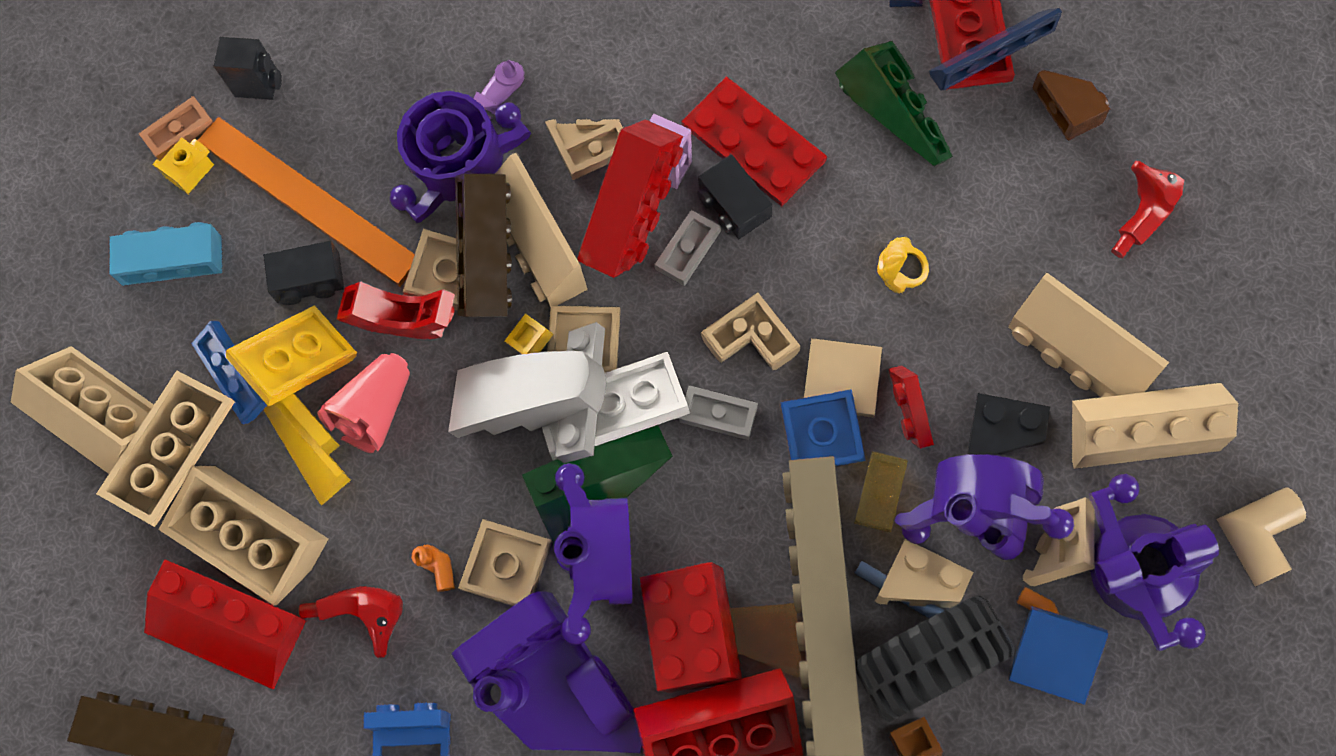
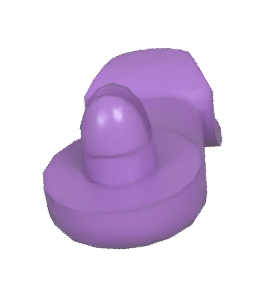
[474,60,524,119]

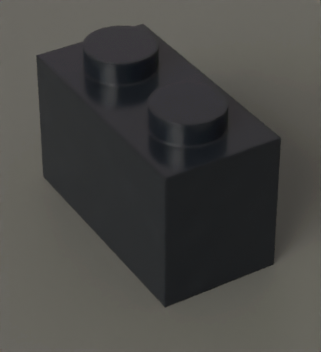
[213,37,282,100]
[697,154,772,239]
[263,241,344,305]

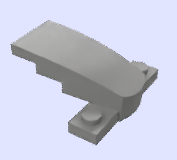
[448,322,606,463]

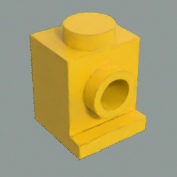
[153,138,214,194]

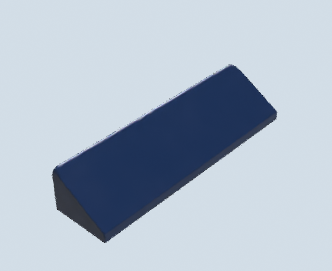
[929,8,1062,91]

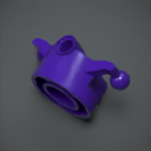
[390,91,531,223]
[895,455,1074,560]
[554,463,632,645]
[1089,474,1219,651]

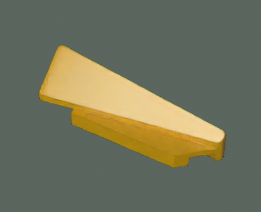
[263,393,351,505]

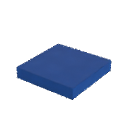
[780,389,866,466]
[1009,606,1109,705]

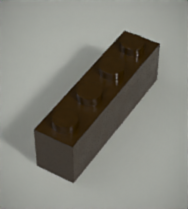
[455,174,512,317]
[67,691,235,756]

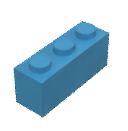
[109,222,222,285]

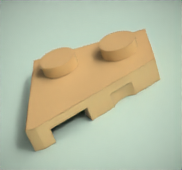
[545,119,623,180]
[1023,497,1094,586]
[875,539,974,608]

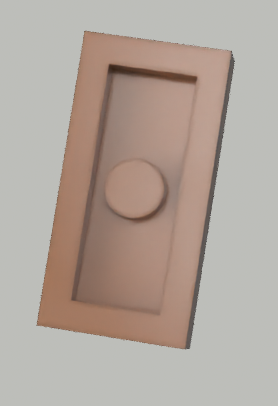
[139,96,213,161]

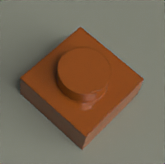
[889,717,943,756]

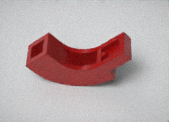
[336,282,455,339]

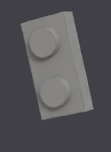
[655,210,721,286]
[679,386,758,440]

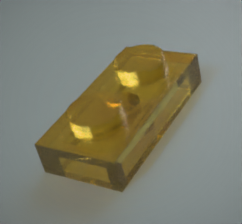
[854,451,908,533]

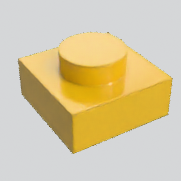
[505,313,554,354]

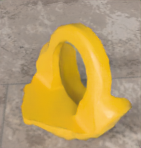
[877,237,929,293]

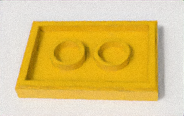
[226,305,357,407]

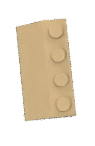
[495,153,588,308]
[1008,273,1169,397]
[11,346,154,474]
[96,371,235,527]
[1072,383,1238,469]
[158,466,328,606]

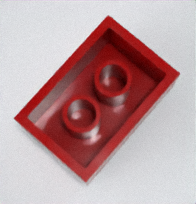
[640,562,742,693]

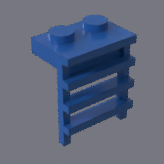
[364,703,451,756]

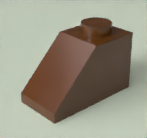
[1032,70,1110,141]

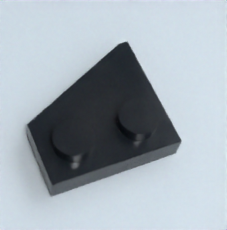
[967,393,1050,455]

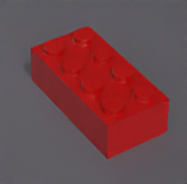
[577,119,683,278]

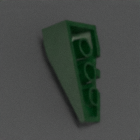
[834,41,953,166]
[522,425,673,545]

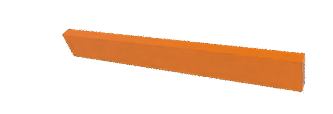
[198,117,415,287]

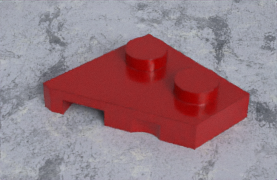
[888,365,934,449]

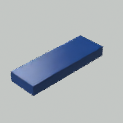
[191,321,267,424]

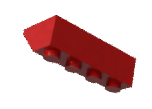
[144,559,306,690]
[633,668,803,756]

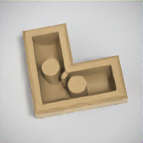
[701,293,801,370]
[1217,487,1306,587]

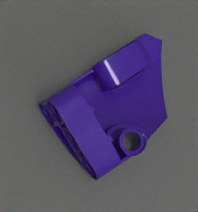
[452,591,642,753]

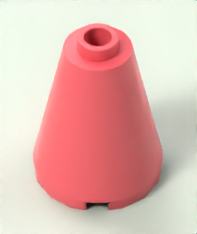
[317,353,410,453]

